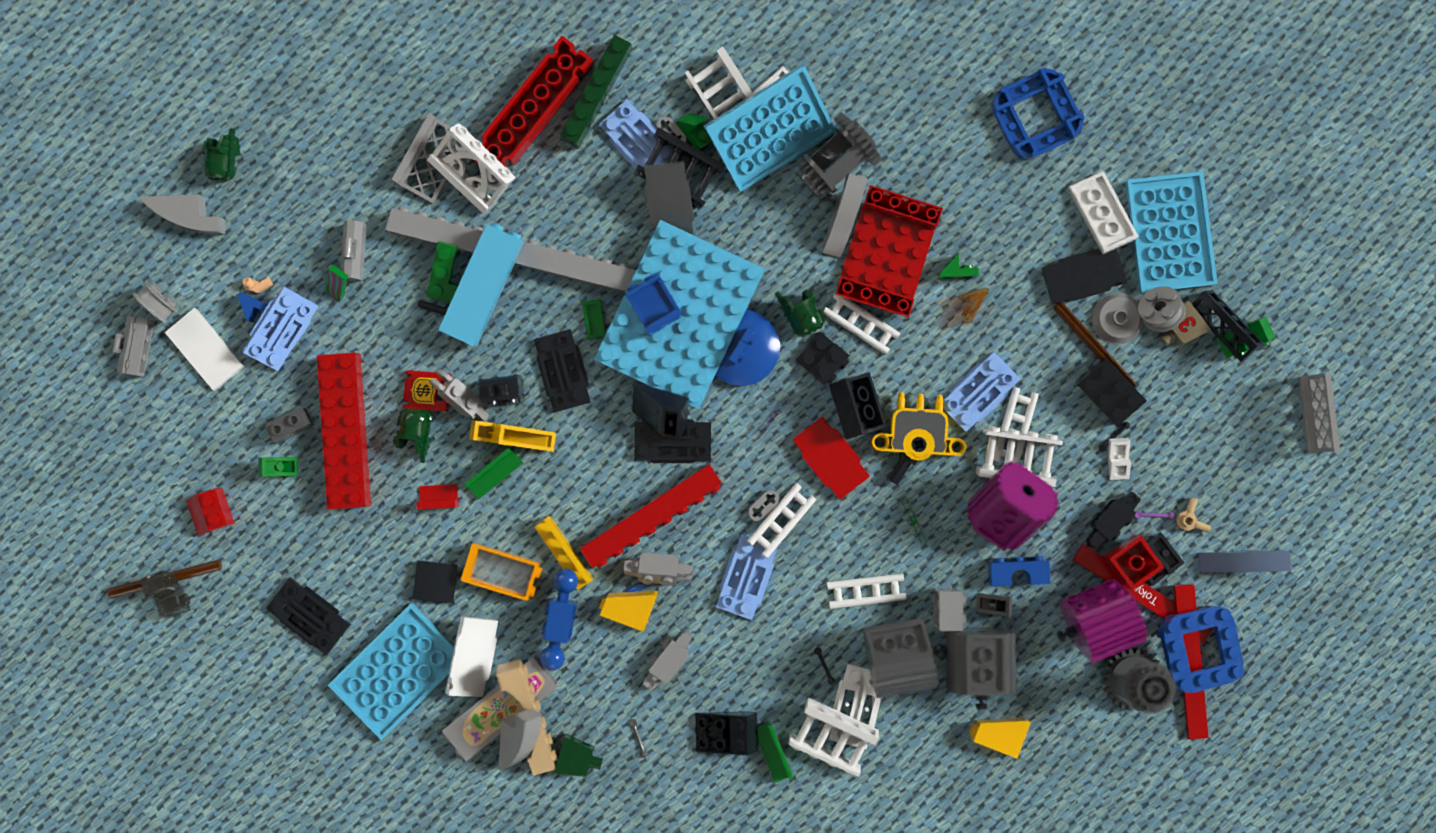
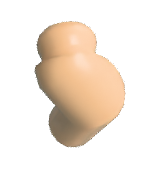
[242,277,273,294]

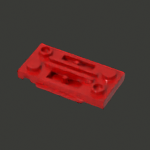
[792,416,870,500]

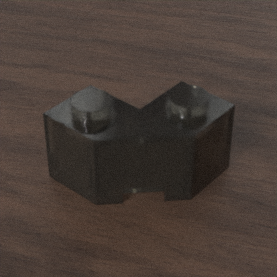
[140,571,191,619]

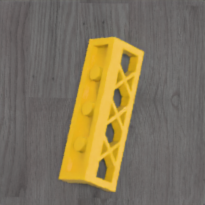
[535,516,594,590]

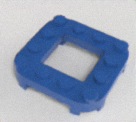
[992,68,1084,159]
[1157,605,1244,693]

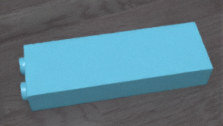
[439,223,525,347]

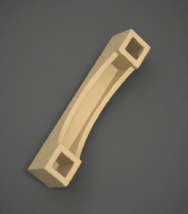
[496,659,558,776]

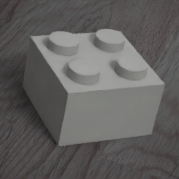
[933,588,966,631]

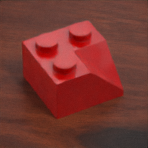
[1103,534,1164,590]

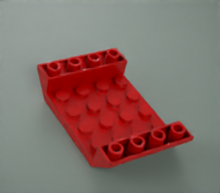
[835,185,943,318]

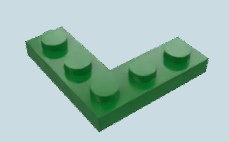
[426,241,459,303]

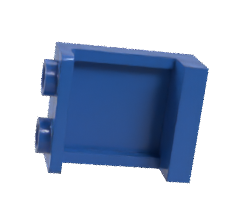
[625,274,683,336]

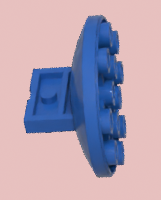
[715,310,780,386]

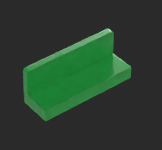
[464,448,523,500]
[758,721,794,783]

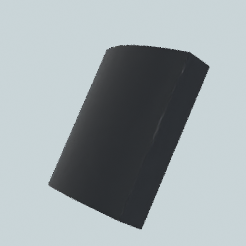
[1146,532,1184,586]
[412,560,458,603]

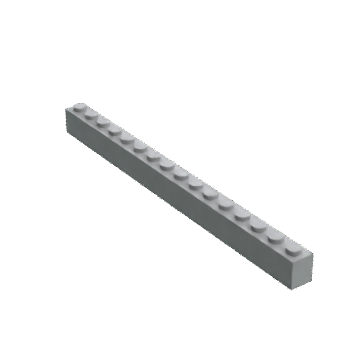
[386,207,636,293]

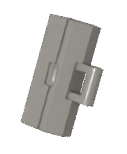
[341,220,367,281]
[112,316,155,377]

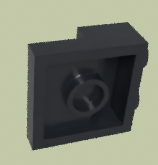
[795,331,850,385]

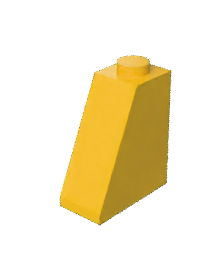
[599,590,658,632]
[969,718,1031,759]

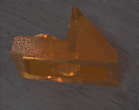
[957,288,989,324]

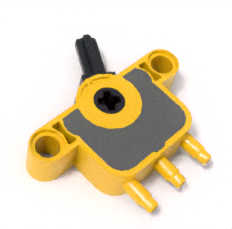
[870,392,966,485]

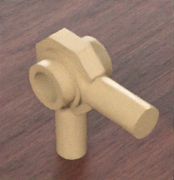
[1176,497,1211,533]

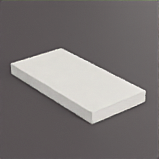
[1068,171,1139,254]
[165,308,245,391]

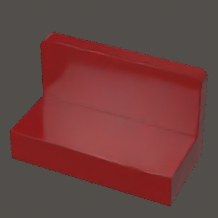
[416,484,459,510]

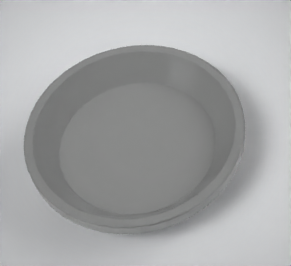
[1092,293,1144,344]

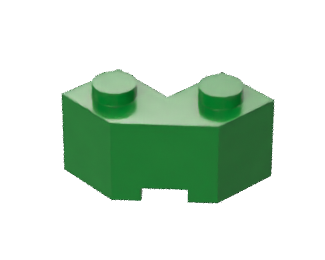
[1217,316,1275,359]

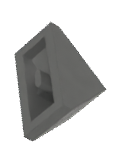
[976,593,1012,617]

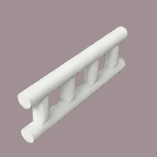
[822,295,900,355]
[993,387,1039,463]
[747,483,816,558]
[827,574,906,609]

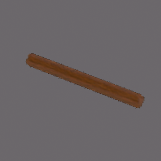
[1053,302,1137,388]
[107,560,222,598]

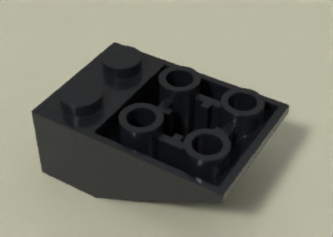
[632,382,689,441]
[695,711,758,756]

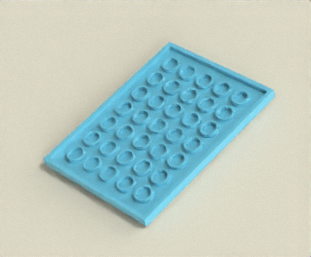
[594,220,765,409]

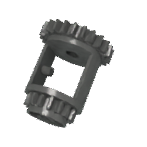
[796,113,882,197]
[1101,647,1175,713]

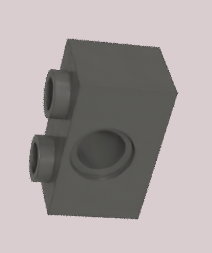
[265,407,314,443]

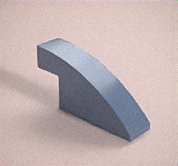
[1198,550,1291,572]

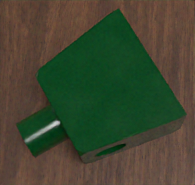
[555,734,603,776]

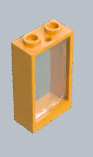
[460,543,543,601]

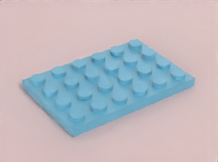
[704,65,837,192]
[1125,171,1218,294]
[328,603,455,741]

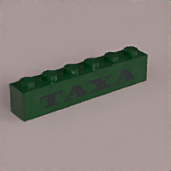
[560,34,632,149]

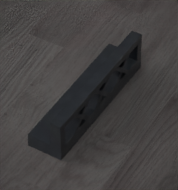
[1192,290,1266,362]

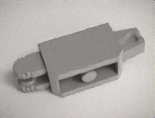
[429,369,490,422]
[624,552,693,586]
[643,630,692,691]

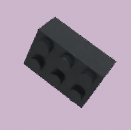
[1076,357,1147,427]
[829,372,887,440]

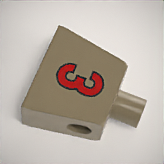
[1159,300,1211,346]

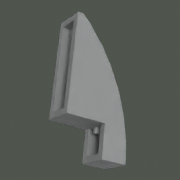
[822,173,867,258]
[141,194,225,235]
[499,708,542,770]

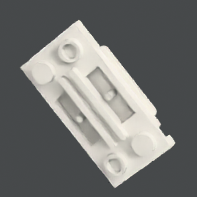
[445,616,498,697]
[829,664,881,749]

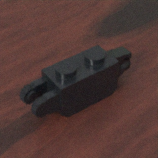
[1086,492,1141,547]

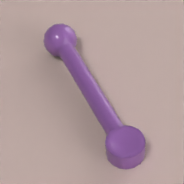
[1134,511,1175,520]

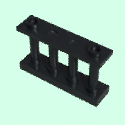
[635,127,725,208]

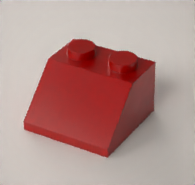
[186,488,235,537]

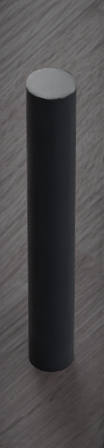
[417,300,448,315]

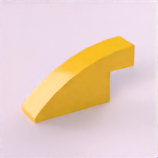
[469,420,556,452]

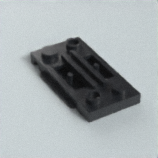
[1041,248,1127,305]
[534,329,591,413]
[634,419,711,463]
[266,577,351,655]

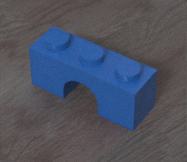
[988,556,1050,586]

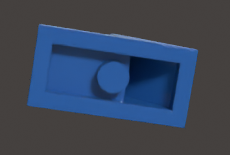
[238,292,268,323]

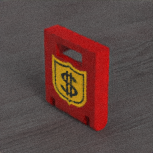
[402,370,452,412]

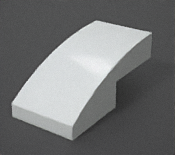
[1108,438,1131,480]

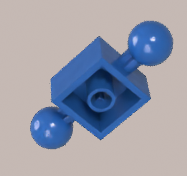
[540,569,578,671]

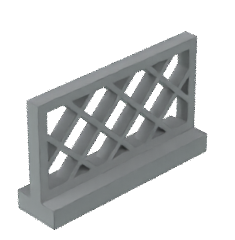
[392,113,462,204]
[1298,373,1340,453]

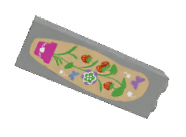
[442,655,559,761]

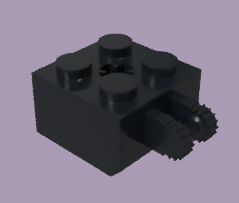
[478,374,525,407]

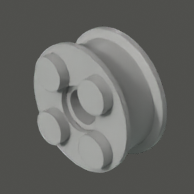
[132,281,179,323]
[1138,287,1186,332]

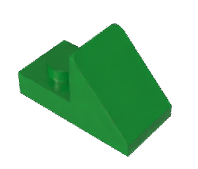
[675,113,712,151]
[938,254,979,279]
[258,457,298,477]

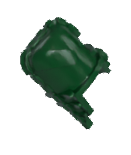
[202,128,242,181]
[775,289,825,337]
[393,408,432,463]

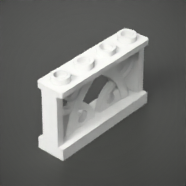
[427,123,515,214]

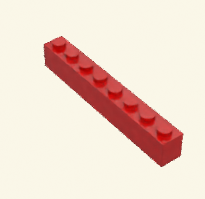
[580,464,722,569]

